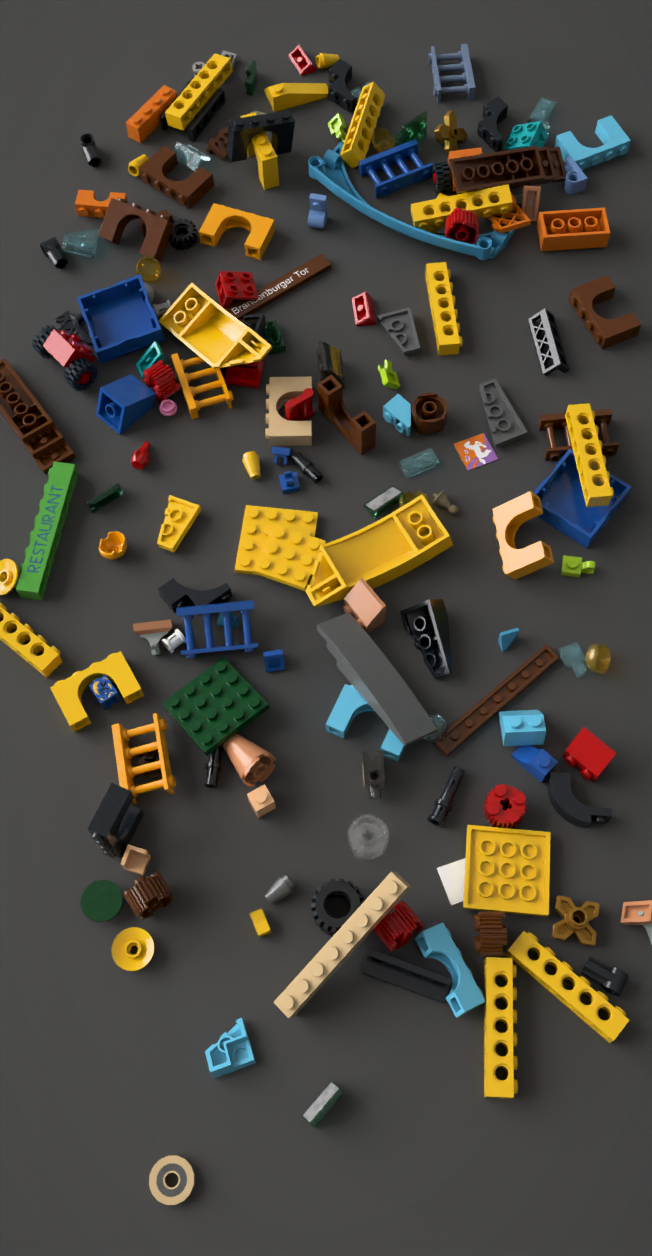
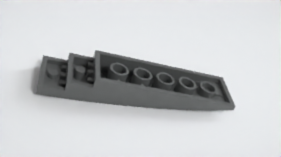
[317,612,437,746]

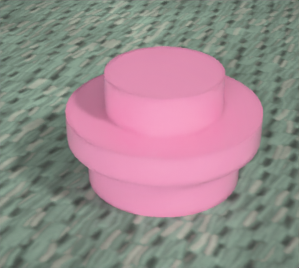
[159,399,177,416]

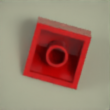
[562,727,617,782]

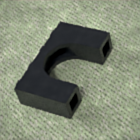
[226,110,295,162]
[87,783,144,858]

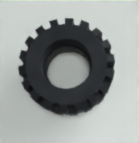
[311,878,364,936]

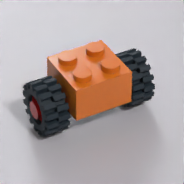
[432,147,483,193]

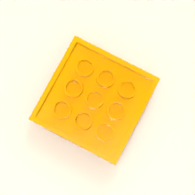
[235,505,318,575]
[463,825,551,917]

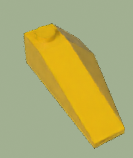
[264,83,328,112]

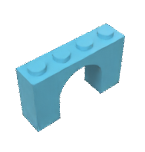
[554,115,631,170]
[325,684,405,762]

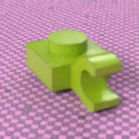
[327,113,347,143]
[378,359,400,390]
[561,555,596,577]

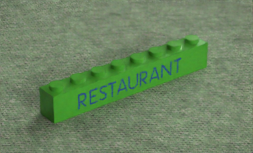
[15,462,79,601]

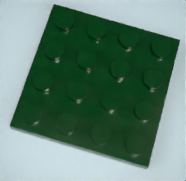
[161,657,270,756]

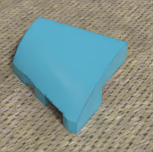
[205,1018,256,1079]

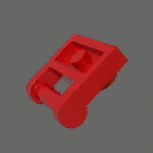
[224,360,265,388]
[285,388,315,421]

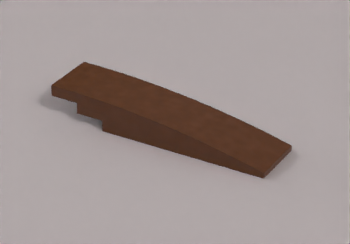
[449,146,566,193]
[0,358,76,474]

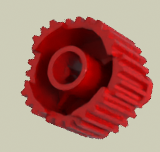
[445,207,479,244]
[143,360,181,402]
[483,784,527,829]
[374,901,424,951]

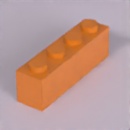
[125,85,177,144]

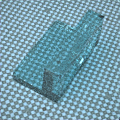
[174,142,211,171]

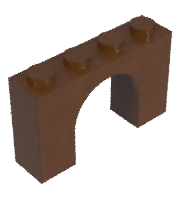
[139,145,214,209]
[98,197,174,262]
[569,275,641,349]
[317,374,376,456]

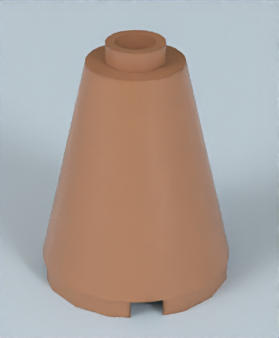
[223,734,276,787]

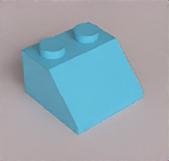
[499,710,546,746]

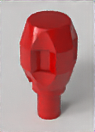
[131,441,151,470]

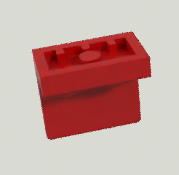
[215,271,258,309]

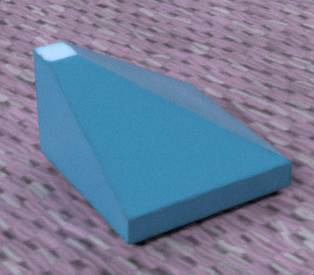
[217,613,239,628]
[498,628,519,652]

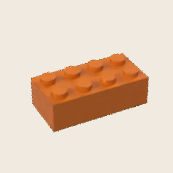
[537,208,610,251]

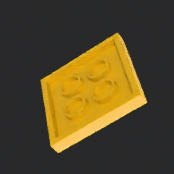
[252,523,326,591]

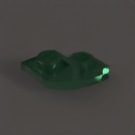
[245,60,258,96]
[265,320,286,355]

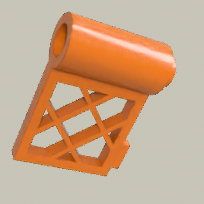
[480,194,531,234]

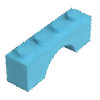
[415,922,486,1018]

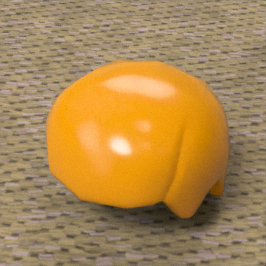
[98,531,127,560]

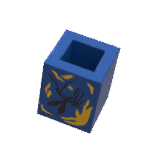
[89,675,121,710]

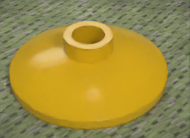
[0,559,18,595]
[111,927,155,971]

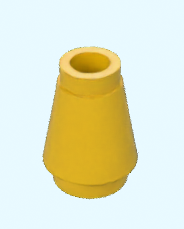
[316,53,339,69]
[128,154,149,176]
[242,451,261,480]

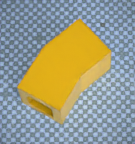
[250,908,271,938]

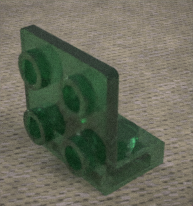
[390,111,428,146]

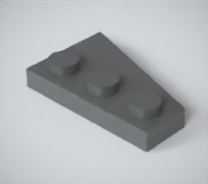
[377,307,421,356]

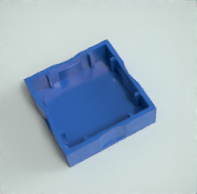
[76,274,165,363]
[533,449,632,548]

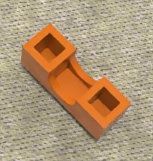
[75,189,128,218]

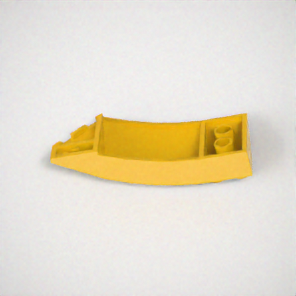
[158,283,273,369]
[306,495,453,608]

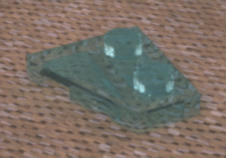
[62,229,99,258]

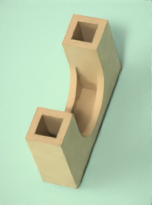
[265,376,312,446]

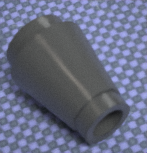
[264,874,296,905]

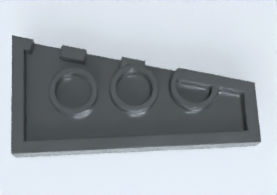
[479,378,528,448]

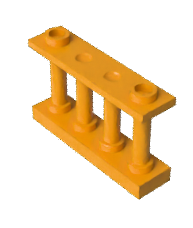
[171,353,234,420]
[111,713,176,805]

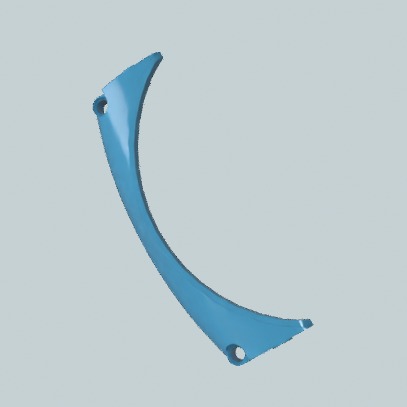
[308,142,516,260]

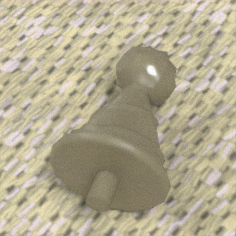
[432,490,458,515]

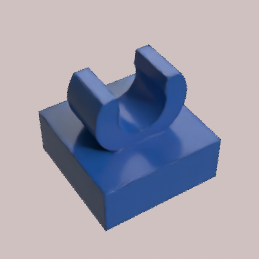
[272,446,293,465]
[279,471,300,494]
[263,649,285,672]

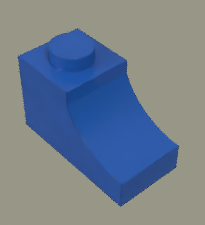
[511,745,558,783]

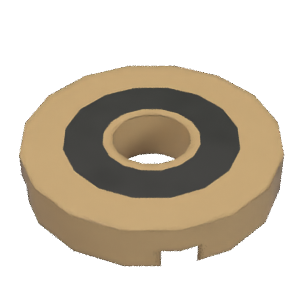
[149,1155,195,1205]

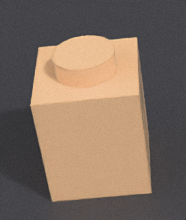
[247,784,276,818]

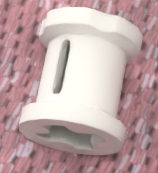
[161,629,186,653]

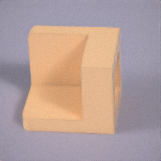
[121,844,151,876]

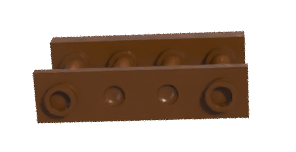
[538,409,619,461]

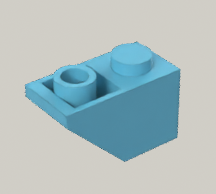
[383,394,411,437]

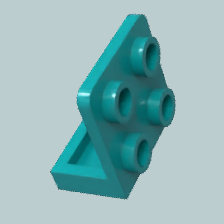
[504,121,549,151]

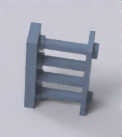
[428,44,475,103]

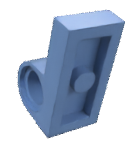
[564,156,588,194]
[307,193,328,229]

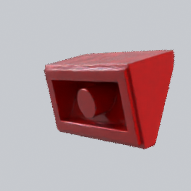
[288,45,317,76]
[352,291,376,326]

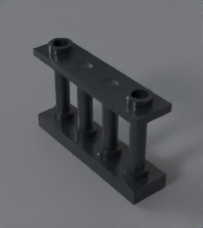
[160,77,226,142]

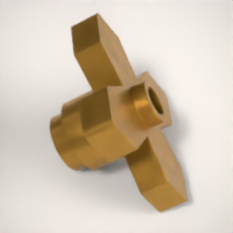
[434,110,467,156]
[551,895,600,947]

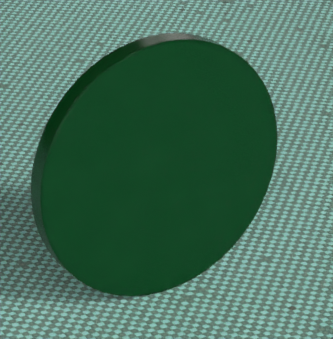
[80,880,123,922]

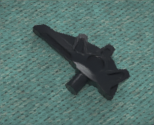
[55,310,93,345]

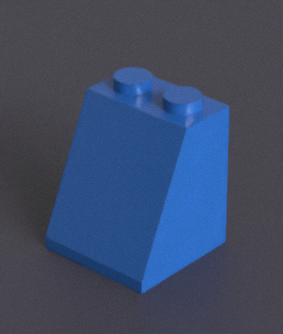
[96,374,156,435]

